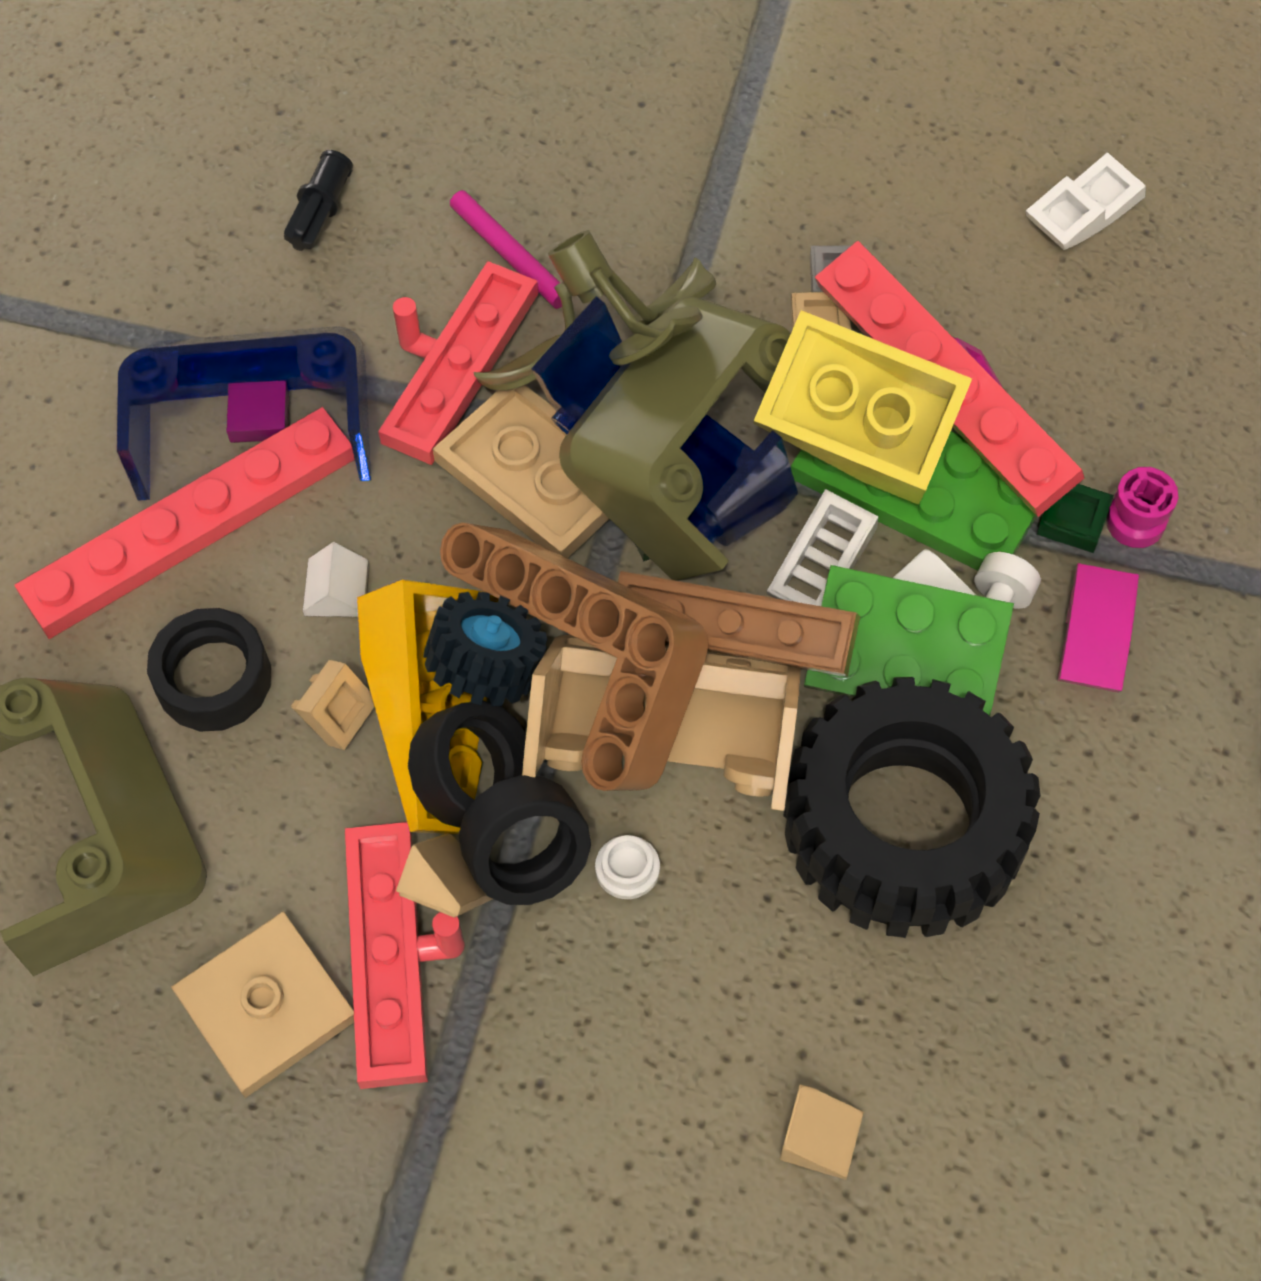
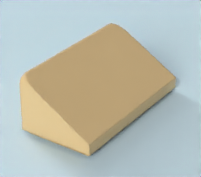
[396,833,493,918]

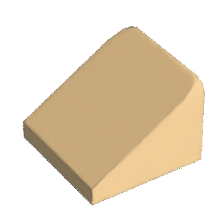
[780,1084,864,1180]

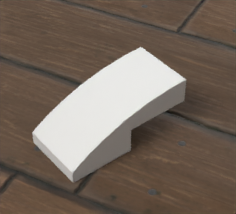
[1026,152,1146,250]

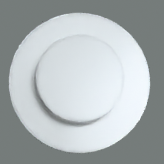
[595,835,660,899]

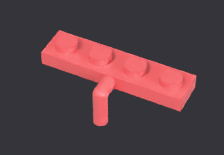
[378,261,538,465]
[345,822,465,1089]

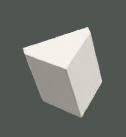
[303,542,369,617]

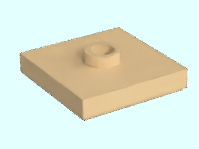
[171,911,354,1098]

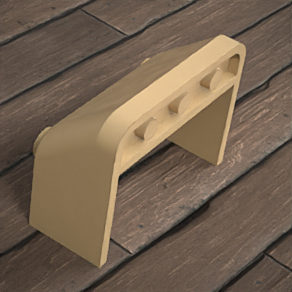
[522,634,801,811]

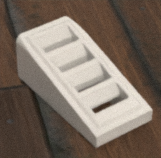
[767,489,878,606]

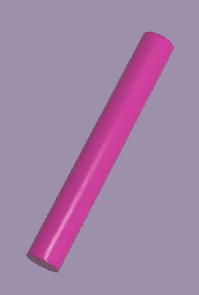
[450,190,562,309]

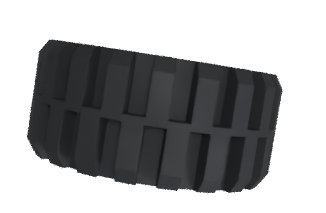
[783,677,1041,938]

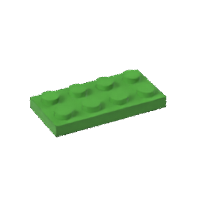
[789,431,1037,571]

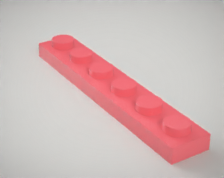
[815,241,1085,517]
[14,407,356,639]

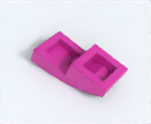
[1057,563,1139,693]

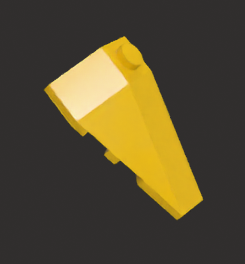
[357,579,499,834]

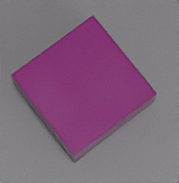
[226,381,289,443]

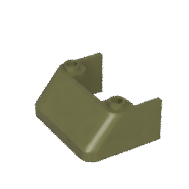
[559,297,791,581]
[0,678,207,977]

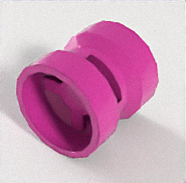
[1106,467,1179,548]

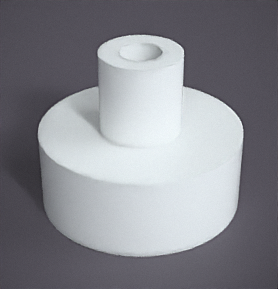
[974,552,1041,609]

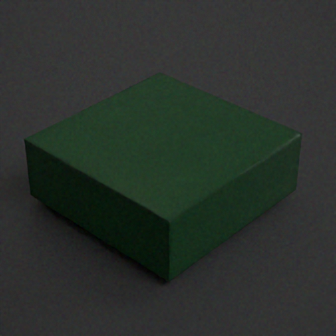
[1037,484,1114,553]

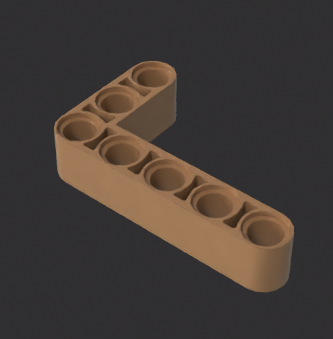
[440,522,709,791]

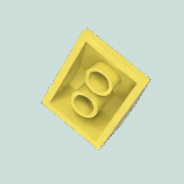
[753,310,972,505]

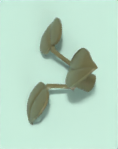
[473,230,716,390]

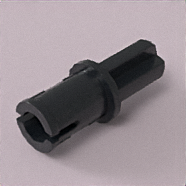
[284,150,353,251]

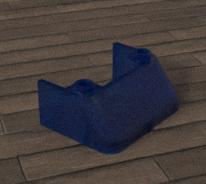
[531,296,798,546]
[117,326,371,501]

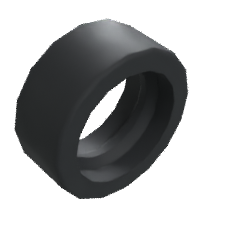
[147,608,271,732]
[408,701,526,828]
[458,775,591,905]

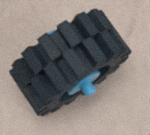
[423,592,547,706]

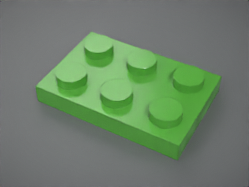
[804,565,1014,716]

